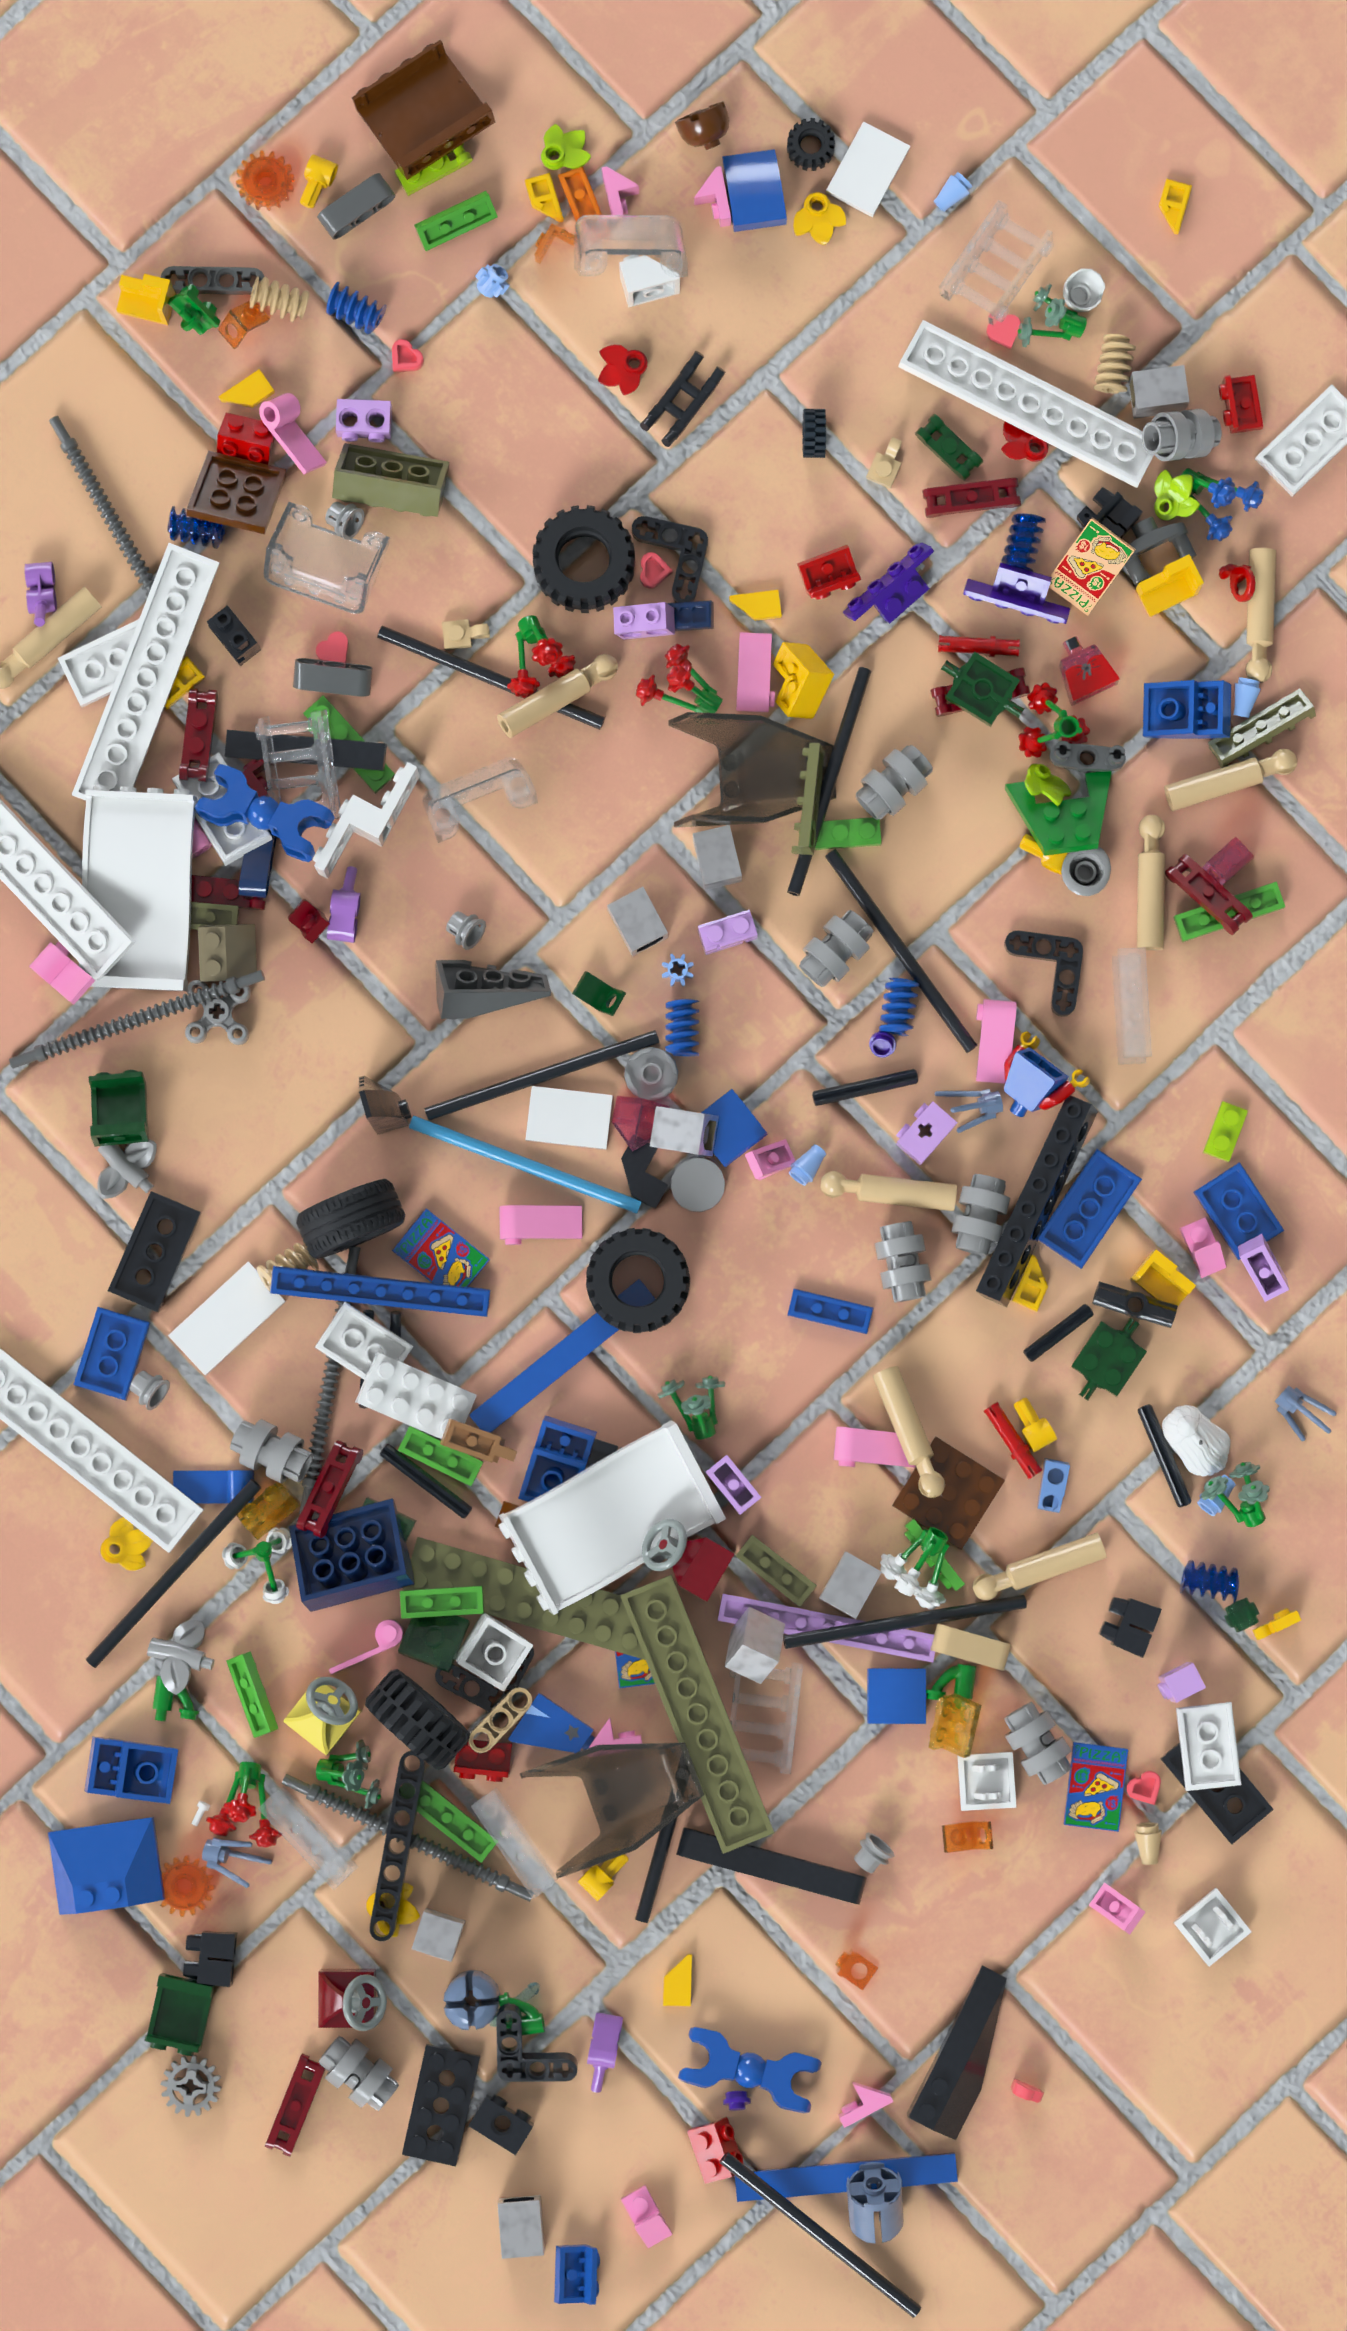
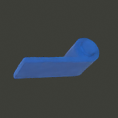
[173,1470,254,1509]

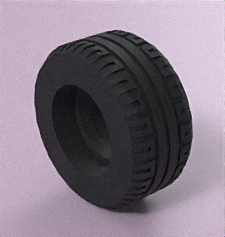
[296,1179,405,1259]

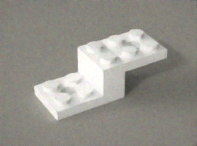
[313,762,420,879]

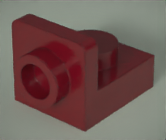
[242,759,270,797]
[288,899,330,944]

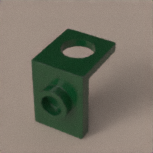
[572,971,626,1016]

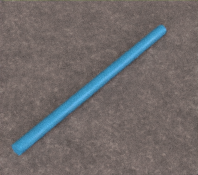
[409,1115,642,1214]

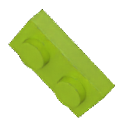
[1203,1101,1248,1162]

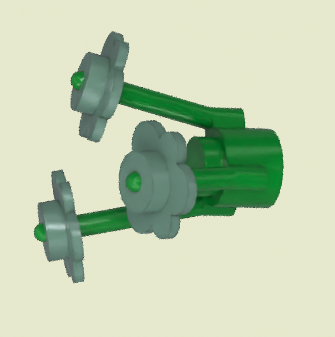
[1018,284,1087,347]
[657,1375,725,1440]
[1201,1462,1270,1527]
[316,1739,382,1809]

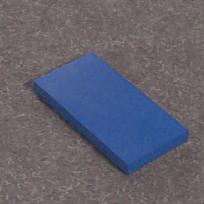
[1038,1149,1142,1269]

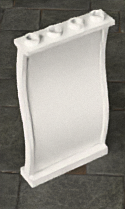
[78,785,198,992]
[498,1420,726,1615]

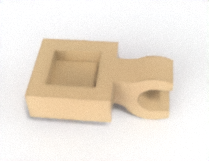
[866,437,902,489]
[442,619,490,650]

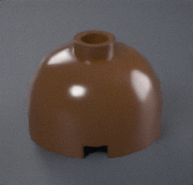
[675,101,729,150]

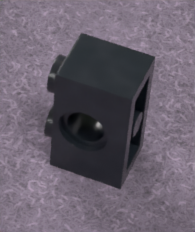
[469,2094,534,2156]

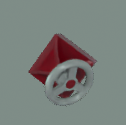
[642,1519,734,1602]
[318,1969,387,2031]

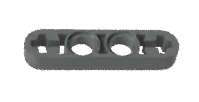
[161,266,264,295]

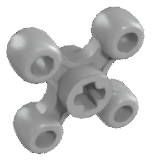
[185,980,251,1045]

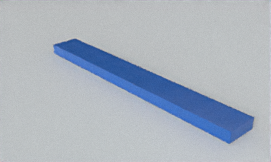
[270,1266,490,1317]
[469,1279,655,1433]
[735,2153,958,2202]

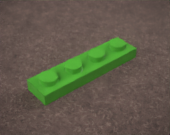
[303,696,395,794]
[1173,881,1285,942]
[400,1780,499,1863]

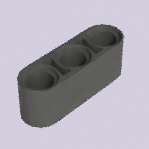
[317,173,396,240]
[293,658,373,697]

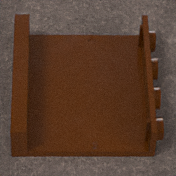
[352,40,495,180]

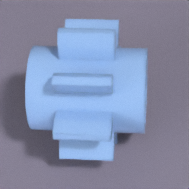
[475,264,510,298]
[662,954,694,987]

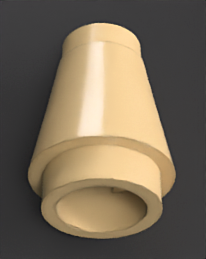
[1134,1822,1162,1865]

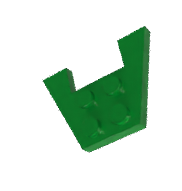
[1005,771,1112,856]

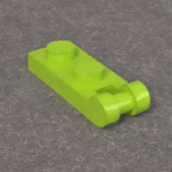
[395,143,473,196]

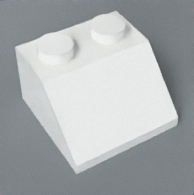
[619,254,680,308]
[454,1612,533,1692]

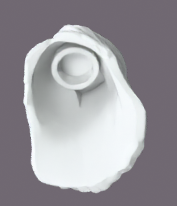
[1162,1405,1231,1476]

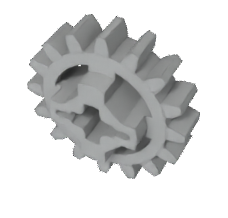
[161,2055,222,2117]

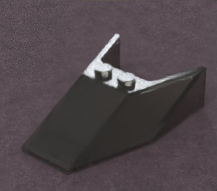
[668,712,836,827]
[520,1742,704,1879]

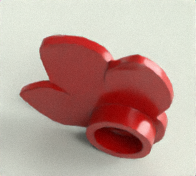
[598,345,648,395]
[1001,422,1048,462]

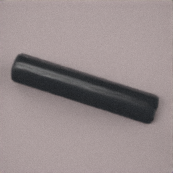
[1023,1304,1094,1362]

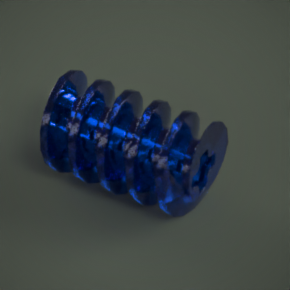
[167,506,226,549]
[1001,513,1046,572]
[1180,1560,1239,1603]

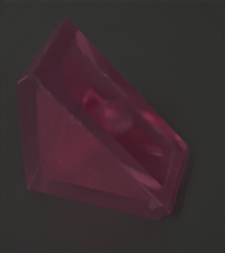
[612,1096,670,1152]

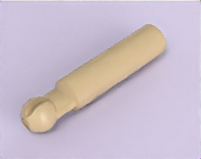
[1246,548,1276,683]
[0,587,102,689]
[497,654,618,738]
[1164,749,1297,811]
[1137,815,1165,950]
[821,1171,957,1211]
[873,1366,945,1498]
[972,1533,1107,1601]

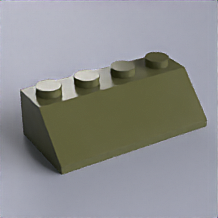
[332,443,449,517]

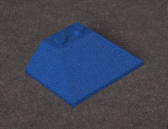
[48,1817,165,1915]

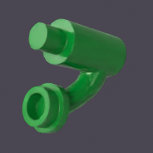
[926,1664,977,1710]
[152,1675,200,1721]
[499,1992,545,2036]

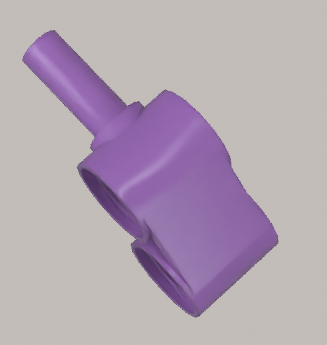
[25,562,57,627]
[327,866,361,943]
[587,2012,623,2093]

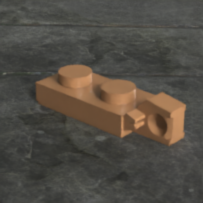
[440,1418,517,1463]

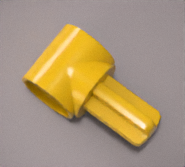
[300,154,338,208]
[1019,834,1068,875]
[1014,1398,1057,1453]
[578,1849,629,1901]

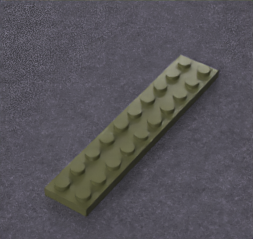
[402,1537,646,1660]
[620,1575,775,1854]

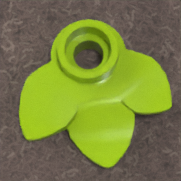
[541,124,591,170]
[1154,470,1200,521]
[1025,764,1071,806]

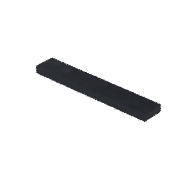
[224,730,387,771]

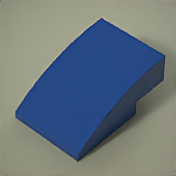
[722,149,787,232]
[1143,680,1231,739]
[518,1415,597,1502]
[84,1736,178,1804]

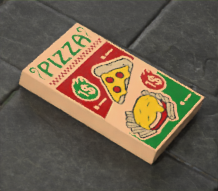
[1049,518,1136,616]

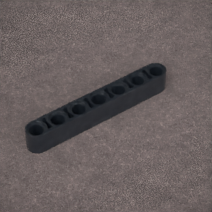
[370,1750,426,1941]
[676,1827,867,1905]

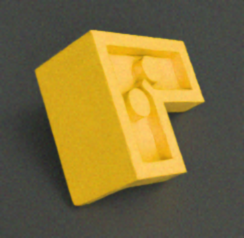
[116,274,176,325]
[1136,554,1204,617]
[772,642,834,719]
[1130,1250,1196,1306]

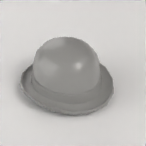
[1061,847,1111,896]

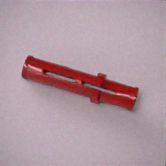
[938,635,1020,657]
[983,1402,1043,1480]

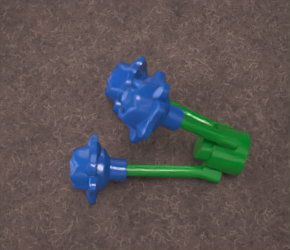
[1181,468,1264,541]

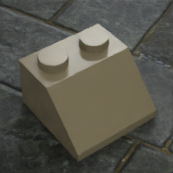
[198,924,257,982]

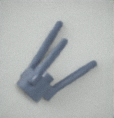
[934,1089,1003,1133]
[1275,1386,1337,1441]
[202,1838,272,1888]

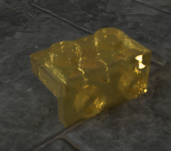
[237,1482,300,1540]
[929,1693,982,1758]

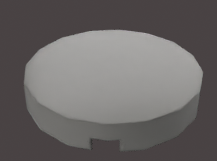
[624,1047,678,1102]
[671,1158,725,1212]

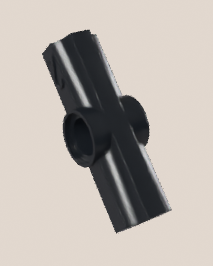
[1092,1281,1178,1329]

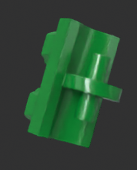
[168,284,221,335]

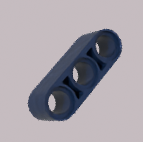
[239,829,277,898]

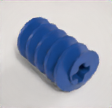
[326,282,387,334]
[879,978,920,1036]
[665,999,699,1056]

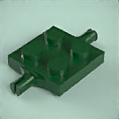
[941,652,1025,727]
[1071,1318,1147,1401]

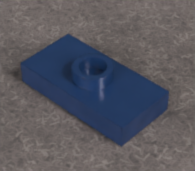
[667,600,714,631]

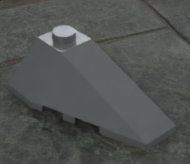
[435,960,551,1020]

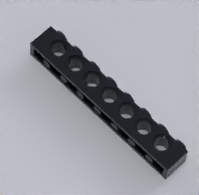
[976,1095,1098,1307]

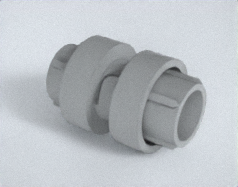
[1142,409,1222,461]
[856,745,933,820]
[799,910,874,987]
[951,1174,1010,1256]
[875,1221,931,1303]
[230,1419,313,1484]
[1004,1702,1072,1785]
[318,2036,399,2111]

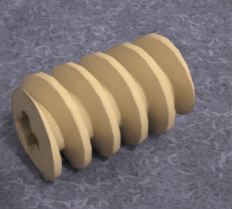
[250,276,309,322]
[1094,334,1136,394]
[257,1241,319,1292]

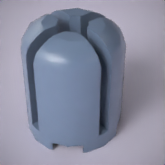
[443,1970,500,2030]
[846,2162,904,2244]

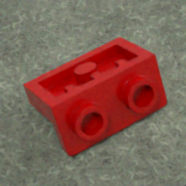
[453,1740,512,1782]

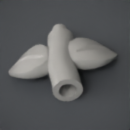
[97,1139,157,1199]
[147,1620,215,1695]

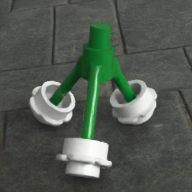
[222,1527,292,1604]

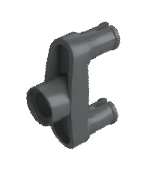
[1125,517,1197,586]
[1049,741,1126,773]

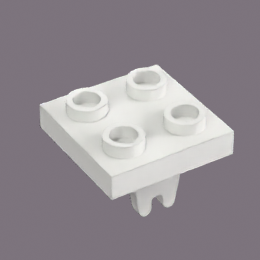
[957,1752,1016,1811]
[1173,1888,1252,1967]

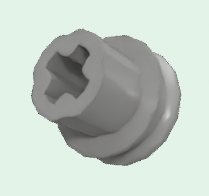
[325,502,365,540]
[446,911,486,950]
[130,1371,170,1410]
[854,1832,894,1873]

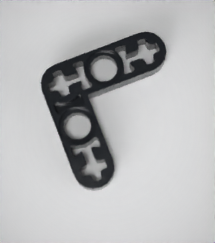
[632,516,708,603]
[1004,931,1083,1017]
[435,1647,534,1714]
[496,2003,578,2082]

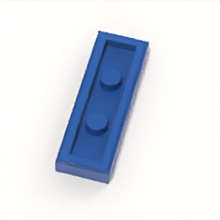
[787,1289,873,1334]

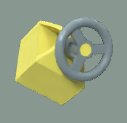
[283,1677,362,1755]

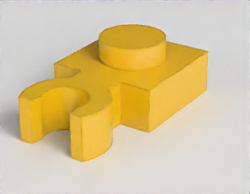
[1252,1608,1301,1640]

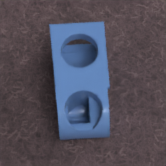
[1037,1458,1070,1513]

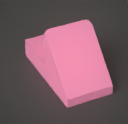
[602,166,639,226]
[694,166,731,227]
[745,1139,796,1180]
[1180,1217,1227,1278]
[587,1718,643,1755]
[1089,1883,1145,1934]
[838,2082,893,2128]
[621,2185,672,2248]

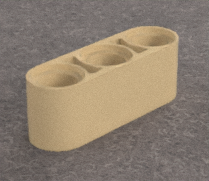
[930,1624,1011,1671]
[468,1687,532,1753]

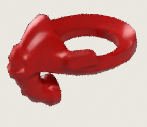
[1219,564,1256,602]

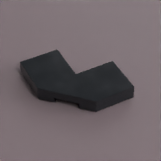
[621,1135,669,1209]

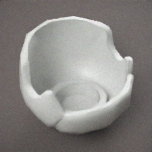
[1063,268,1105,312]

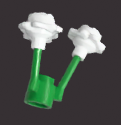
[880,1527,950,1610]

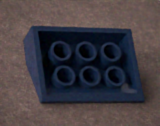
[289,1498,415,1612]

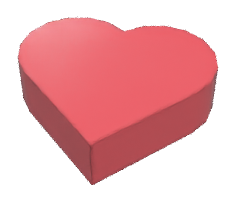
[986,314,1021,349]
[392,339,424,372]
[640,552,673,589]
[316,631,348,663]
[1126,1771,1161,1805]
[1011,2078,1044,2103]

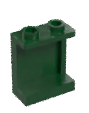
[88,1070,149,1147]
[144,1973,215,2056]

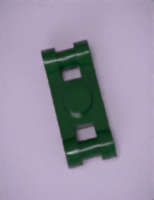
[915,414,983,481]

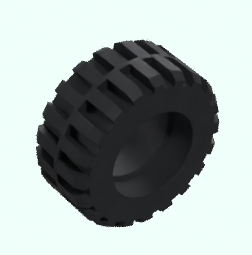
[532,505,635,613]
[586,1228,690,1333]
[365,1669,470,1770]

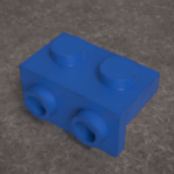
[554,2244,600,2305]

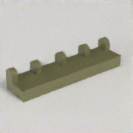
[1208,688,1316,768]
[791,743,825,855]

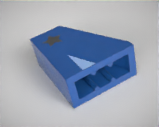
[508,1692,595,1753]

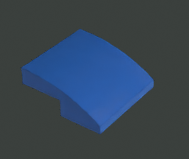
[701,1089,768,1167]
[867,1668,926,1724]

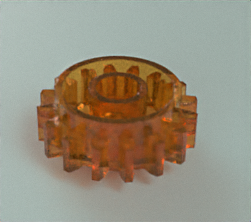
[236,150,295,211]
[160,1855,216,1917]

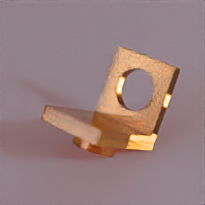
[534,223,581,264]
[217,301,270,349]
[942,1821,993,1853]
[835,1948,878,1990]

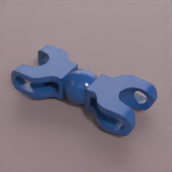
[194,764,335,862]
[678,2027,822,2113]

